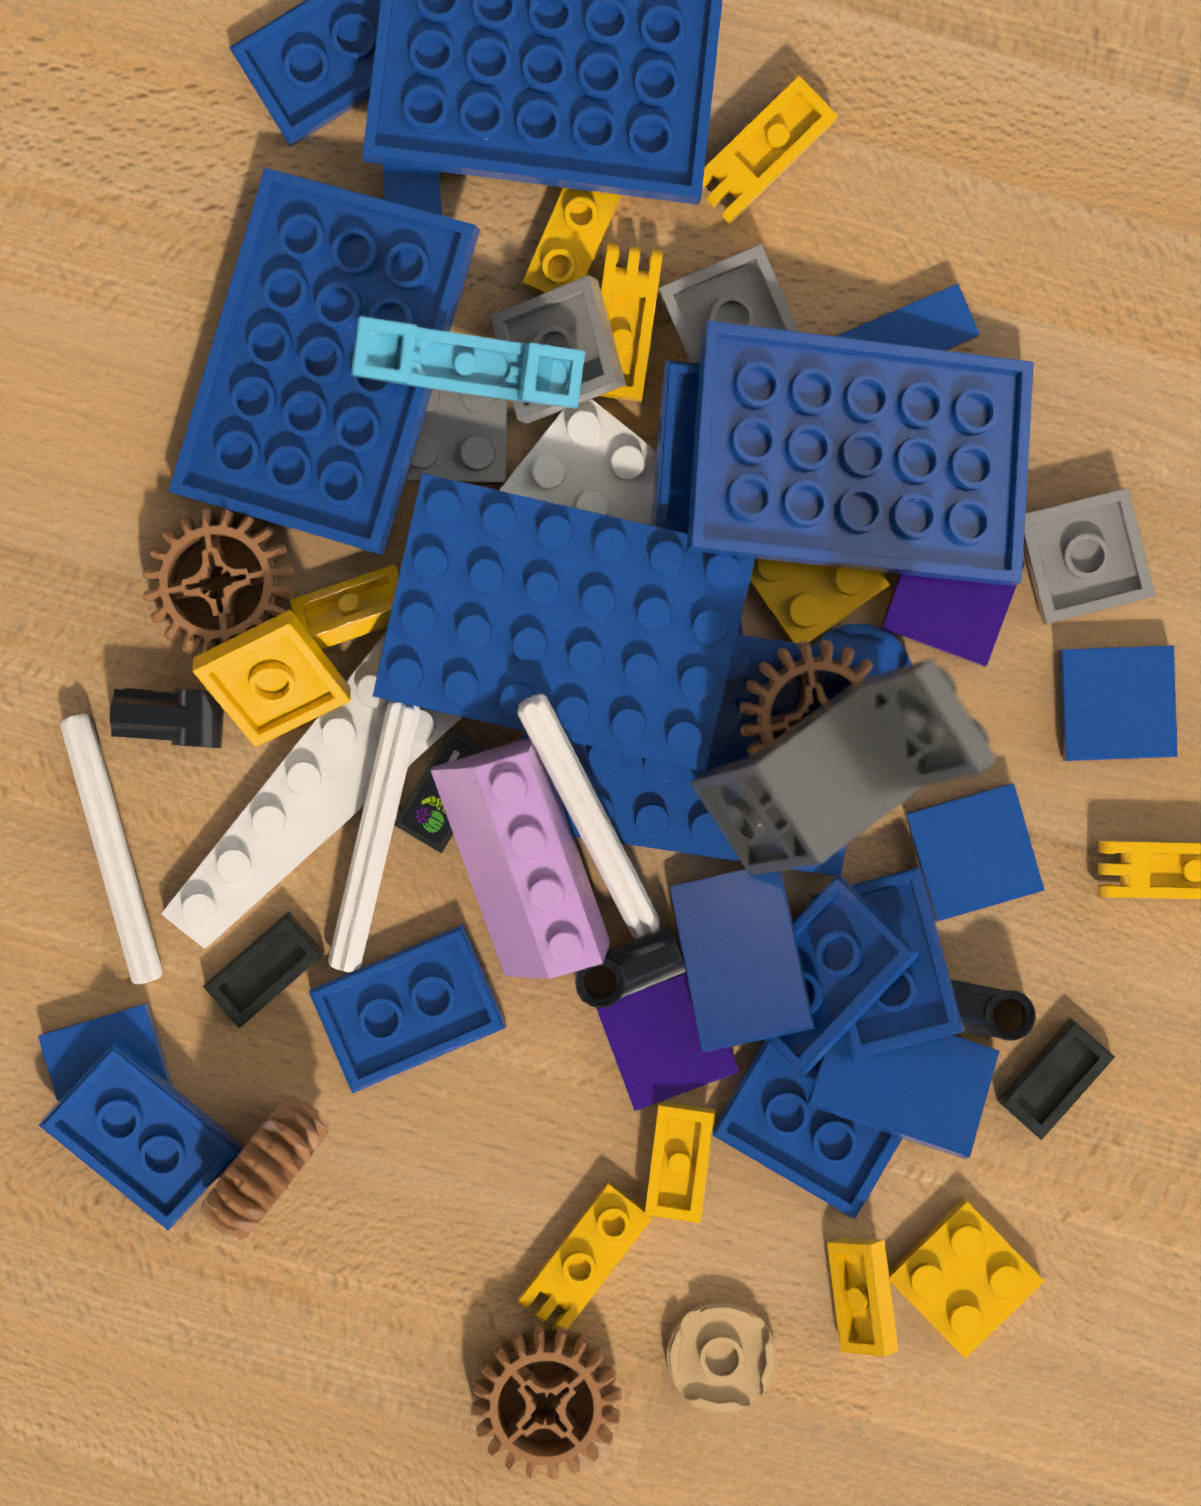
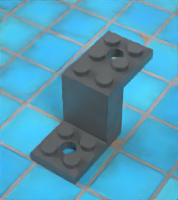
[689,658,998,876]

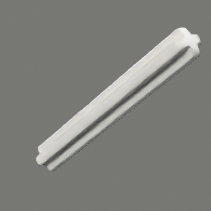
[518,694,660,938]
[328,701,421,972]
[60,714,163,984]

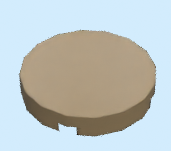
[666,1299,777,1414]

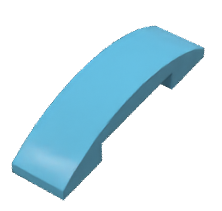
[351,316,585,409]

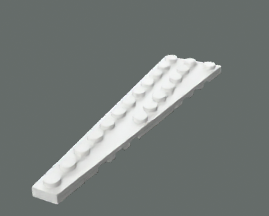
[161,399,657,949]

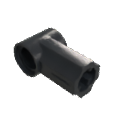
[109,688,224,748]
[575,925,686,1008]
[951,979,1036,1041]

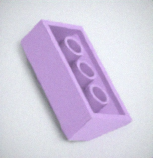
[430,737,610,979]

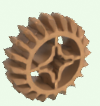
[143,508,296,653]
[739,640,873,757]
[201,1095,329,1241]
[471,1324,622,1480]

